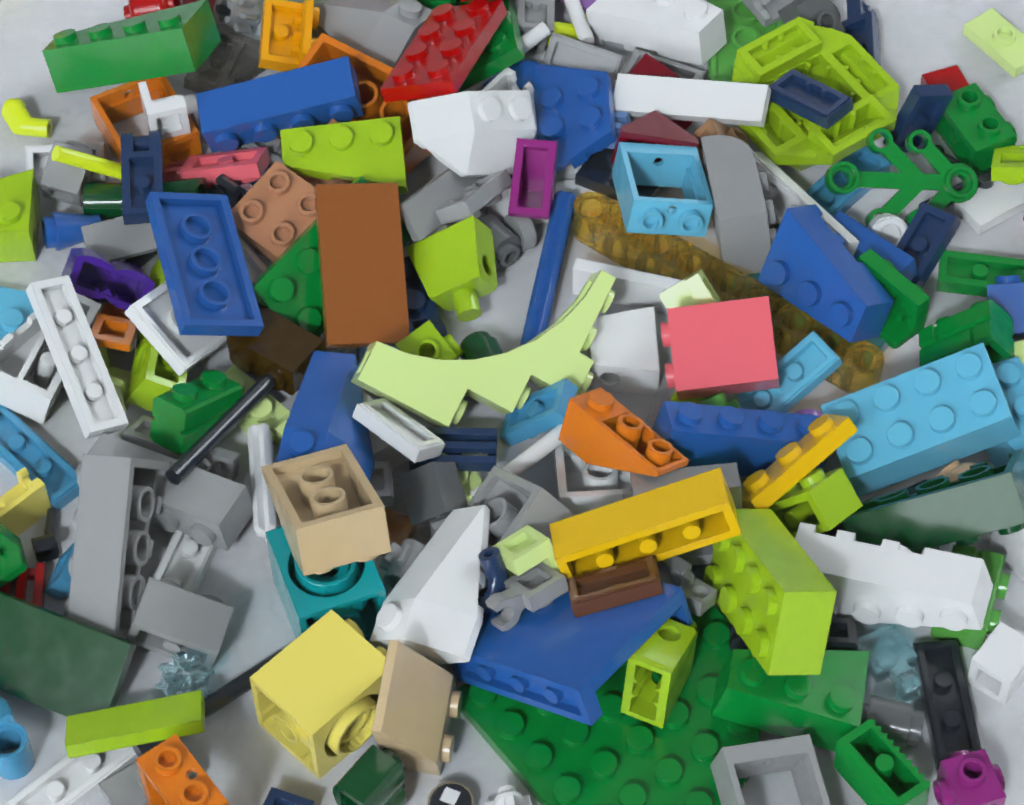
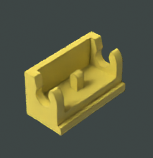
[0,467,51,536]

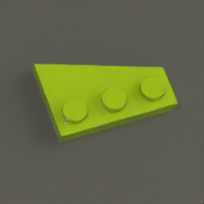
[280,116,408,194]

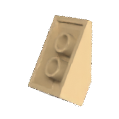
[261,444,392,576]
[372,640,463,776]

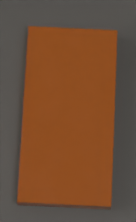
[314,183,410,348]

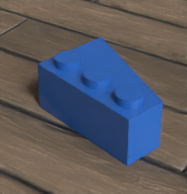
[757,204,894,343]

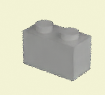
[126,577,234,672]

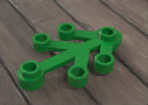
[824,128,978,227]

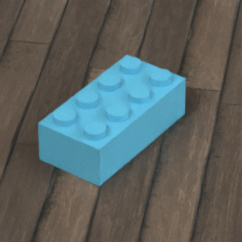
[820,342,1020,498]

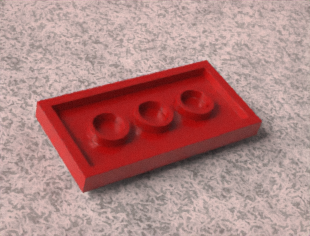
[380,0,507,103]

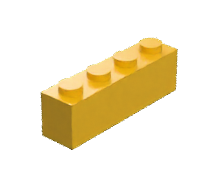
[549,467,742,584]

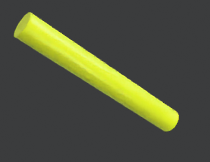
[51,145,122,180]

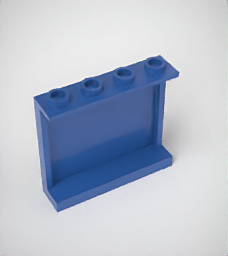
[451,582,693,726]

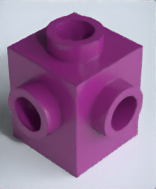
[933,748,1006,805]

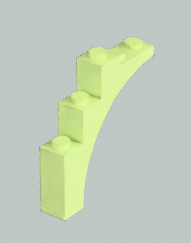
[351,270,616,427]

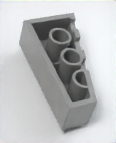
[64,454,171,638]

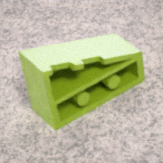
[0,169,41,263]

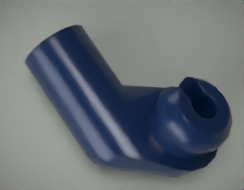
[478,547,510,616]

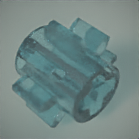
[155,651,215,697]

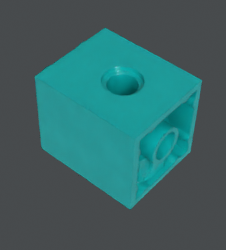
[265,525,386,638]

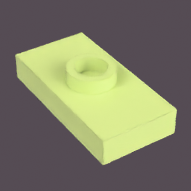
[962,8,1024,78]

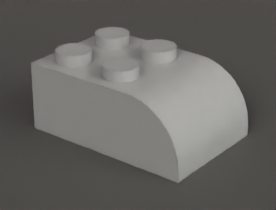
[701,135,776,278]

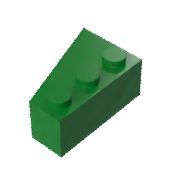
[711,649,870,752]

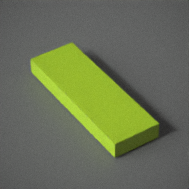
[65,690,205,758]

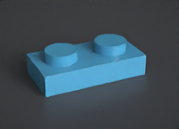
[499,378,578,446]

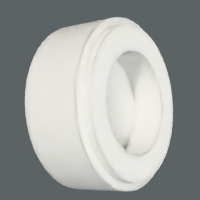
[867,213,908,246]

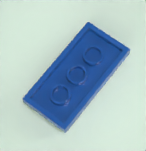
[145,192,264,336]

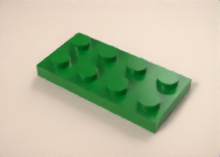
[252,176,412,337]

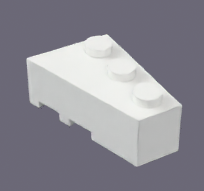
[586,0,727,66]
[0,293,102,424]

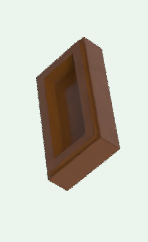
[567,555,664,618]

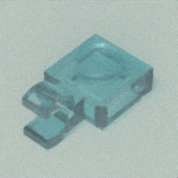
[857,624,923,704]

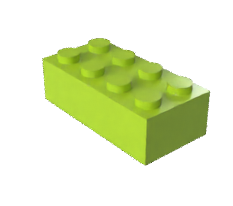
[704,509,837,675]

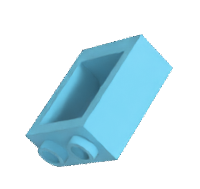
[611,142,714,237]

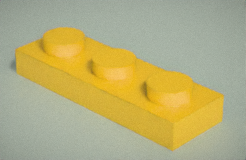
[741,414,858,509]

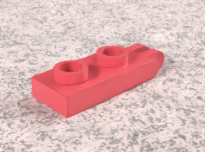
[163,146,271,188]

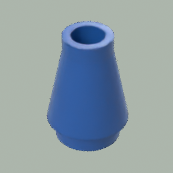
[41,212,101,251]

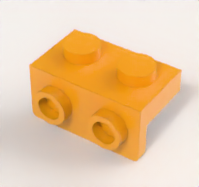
[258,0,320,72]

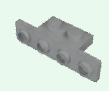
[399,168,512,242]

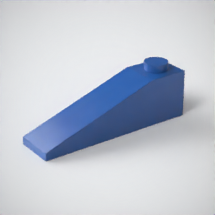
[276,351,375,483]

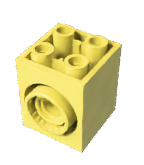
[249,609,387,780]

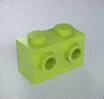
[768,467,863,538]

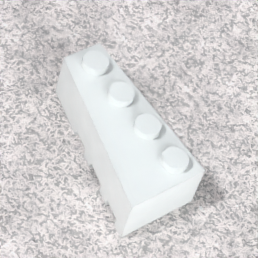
[795,522,993,631]

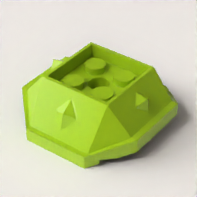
[731,17,900,171]

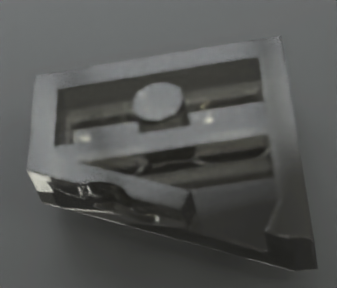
[183,26,267,93]

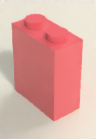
[660,296,780,400]

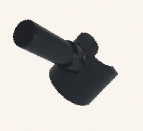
[31,508,60,563]

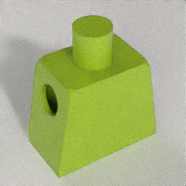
[406,215,498,322]
[621,619,698,729]

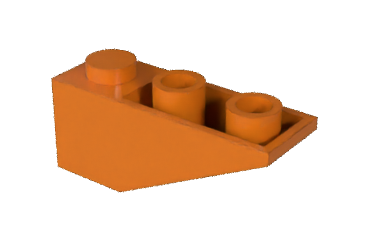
[558,387,689,477]

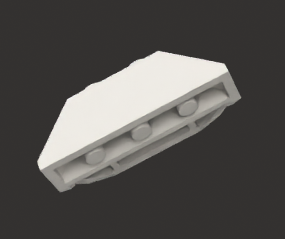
[407,90,538,177]

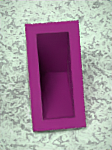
[508,138,557,220]

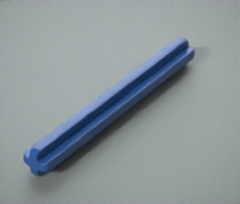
[520,191,576,346]

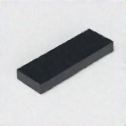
[912,639,981,770]

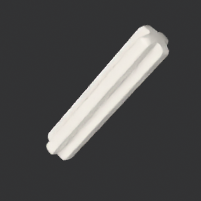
[247,423,279,539]

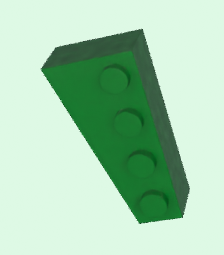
[42,0,221,93]

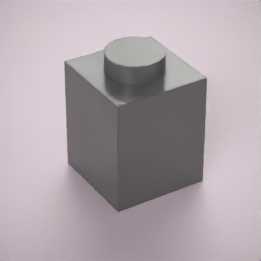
[397,462,468,529]

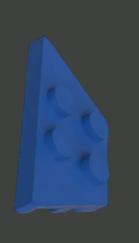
[533,64,616,173]

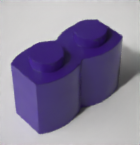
[61,248,155,311]

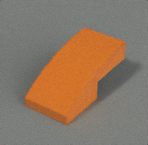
[91,303,139,352]

